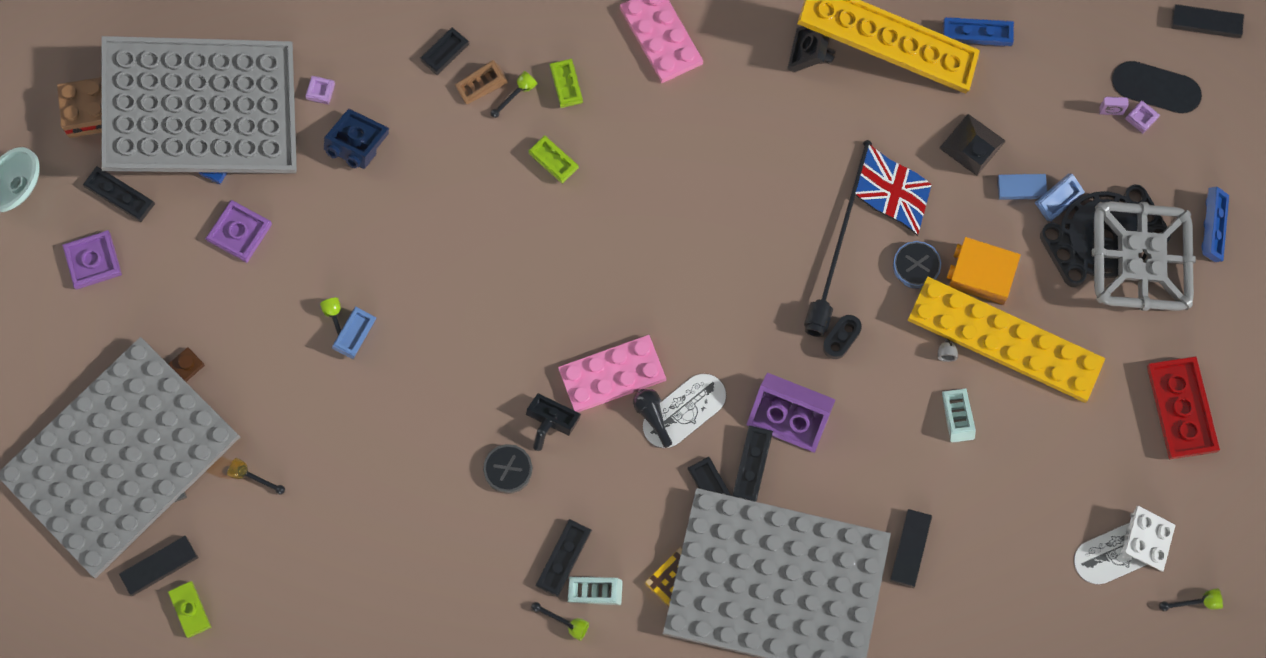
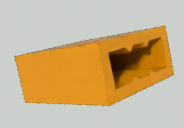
[947,237,1021,305]

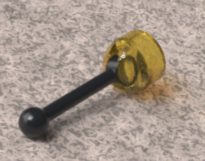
[227,458,285,495]

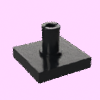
[787,26,836,72]

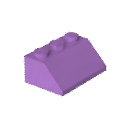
[746,373,836,453]

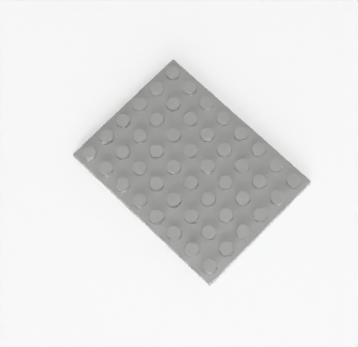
[102,36,297,173]
[0,337,240,578]
[663,488,891,658]

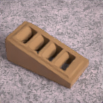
[455,60,508,104]

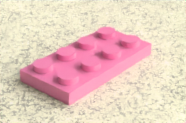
[620,0,703,83]
[558,335,666,412]

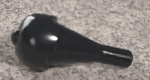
[633,389,672,448]

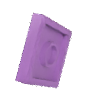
[205,200,272,263]
[62,230,122,290]

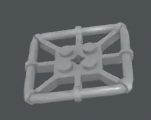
[1092,202,1196,311]

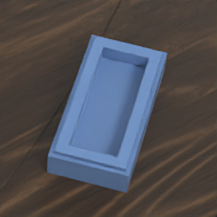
[1035,173,1085,222]
[997,174,1047,200]
[332,306,377,359]

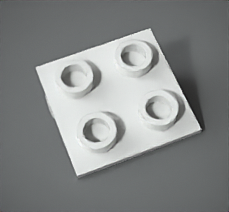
[1121,506,1175,572]

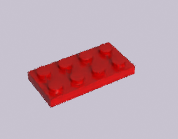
[1147,356,1220,460]

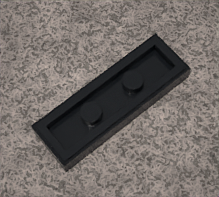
[1171,4,1244,38]
[83,166,155,222]
[732,425,773,502]
[890,509,933,588]
[536,519,592,597]
[119,535,199,596]

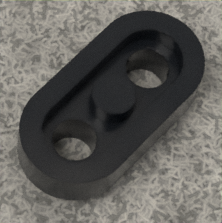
[823,315,862,359]

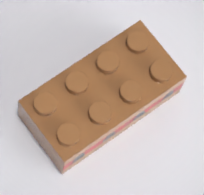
[57,77,102,138]

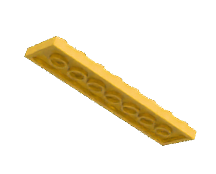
[797,0,980,94]
[907,277,1106,403]

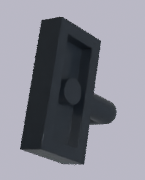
[526,393,581,451]

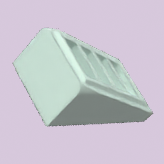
[942,388,976,443]
[568,577,622,605]

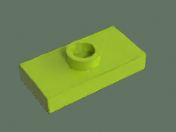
[550,59,583,108]
[528,135,579,184]
[168,581,212,638]

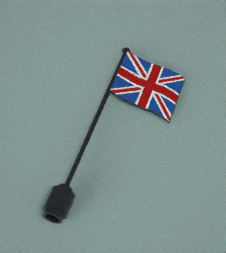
[804,140,931,337]

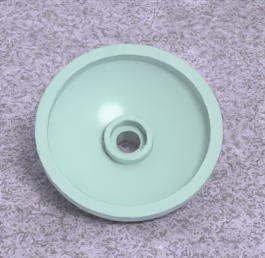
[0,147,40,212]

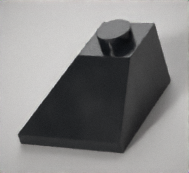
[939,114,1005,176]

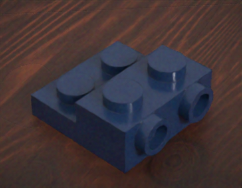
[324,108,389,169]

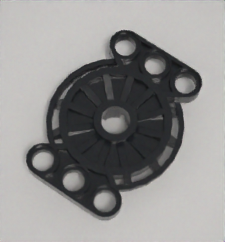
[1040,184,1171,287]

